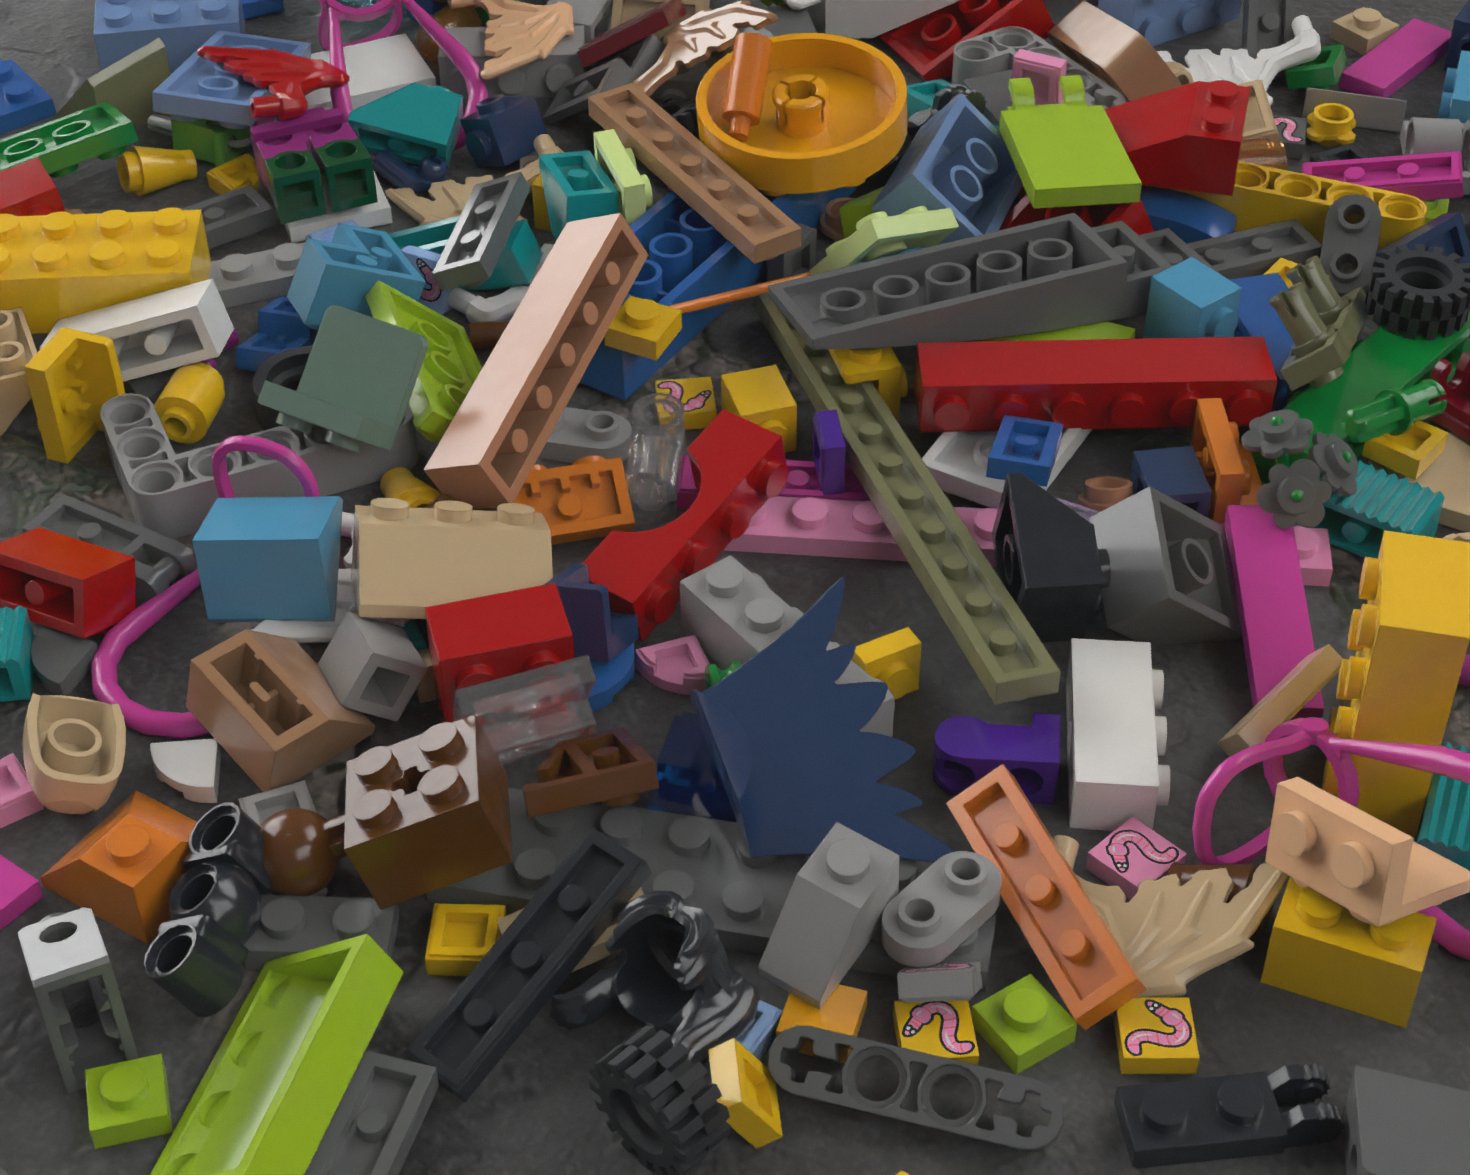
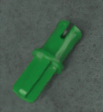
[1340,379,1447,444]

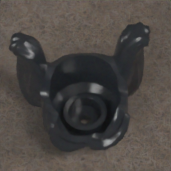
[550,891,759,1065]

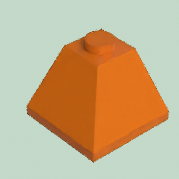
[40,790,197,944]

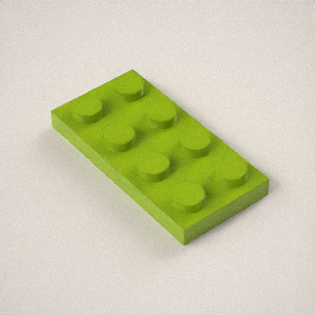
[365,280,482,443]

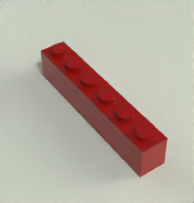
[914,336,1277,432]

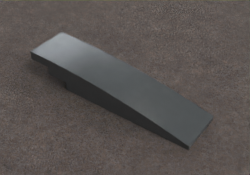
[768,213,1223,350]

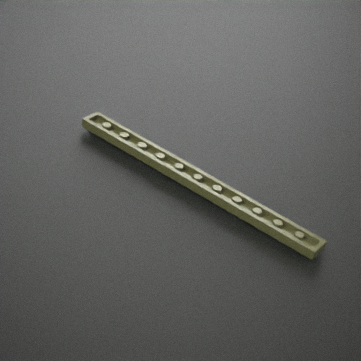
[755,293,1061,705]

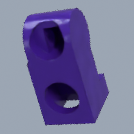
[932,713,1060,805]

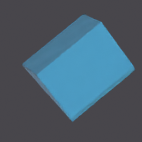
[192,496,343,622]

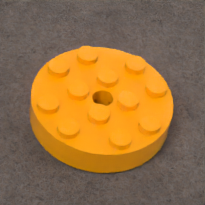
[696,33,908,196]

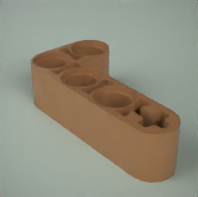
[1047,0,1183,102]

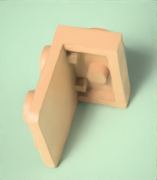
[1265,777,1470,926]

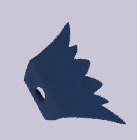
[690,577,955,863]

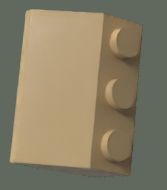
[351,498,553,619]

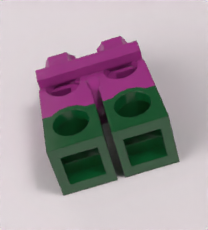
[250,107,378,224]

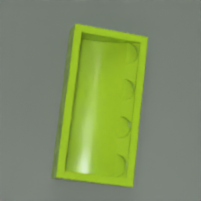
[150,934,404,1175]

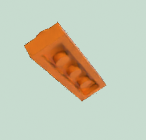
[946,764,1147,1030]

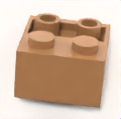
[186,629,375,792]

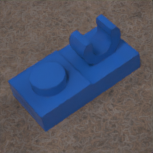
[986,415,1063,487]

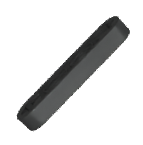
[768,1025,1064,1152]

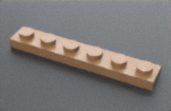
[588,83,802,264]

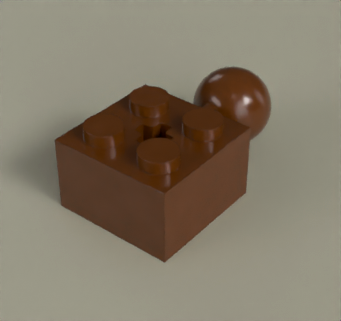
[260,714,513,910]

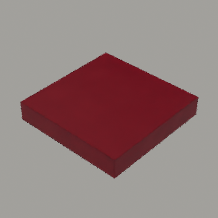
[577,0,686,68]

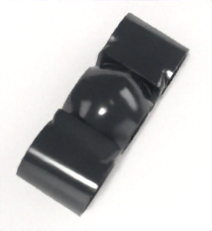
[143,802,272,1017]

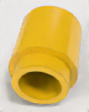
[154,362,225,444]

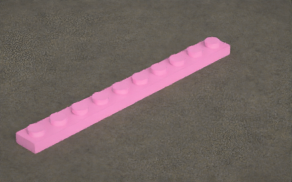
[724,496,1333,587]

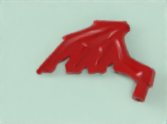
[197,46,350,121]

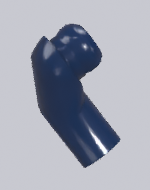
[373,149,448,193]

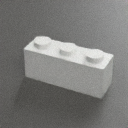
[39,278,234,382]
[1066,638,1170,831]

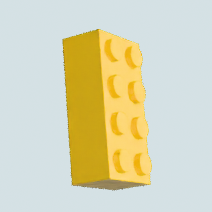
[0,207,211,334]
[1322,530,1470,837]

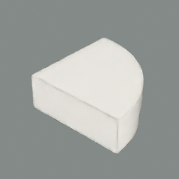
[150,738,221,803]

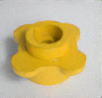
[1306,103,1357,147]

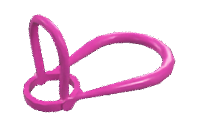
[318,0,488,164]
[91,435,320,739]
[1192,717,1470,960]

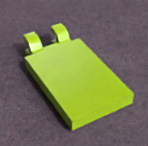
[999,75,1142,209]

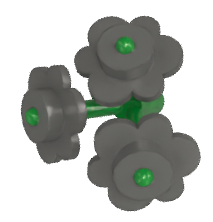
[1241,410,1358,529]

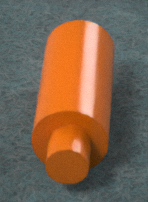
[722,32,773,141]

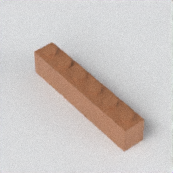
[424,213,648,510]

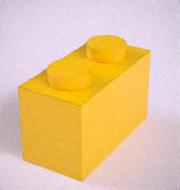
[1261,876,1437,1028]

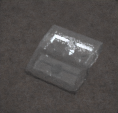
[453,655,596,765]

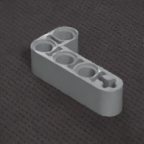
[952,26,1126,109]

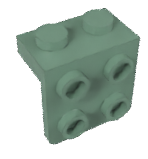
[257,305,428,453]

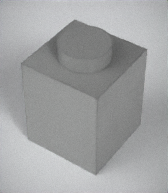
[318,611,428,722]

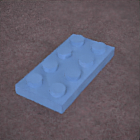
[152,30,311,129]

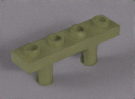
[1269,255,1368,391]

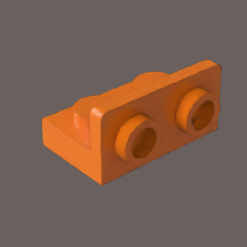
[1190,398,1262,523]
[514,455,635,545]

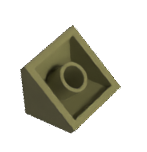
[52,38,171,130]

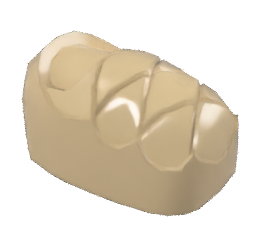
[23,693,126,814]

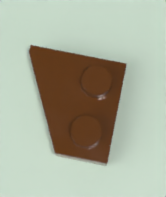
[522,727,659,818]

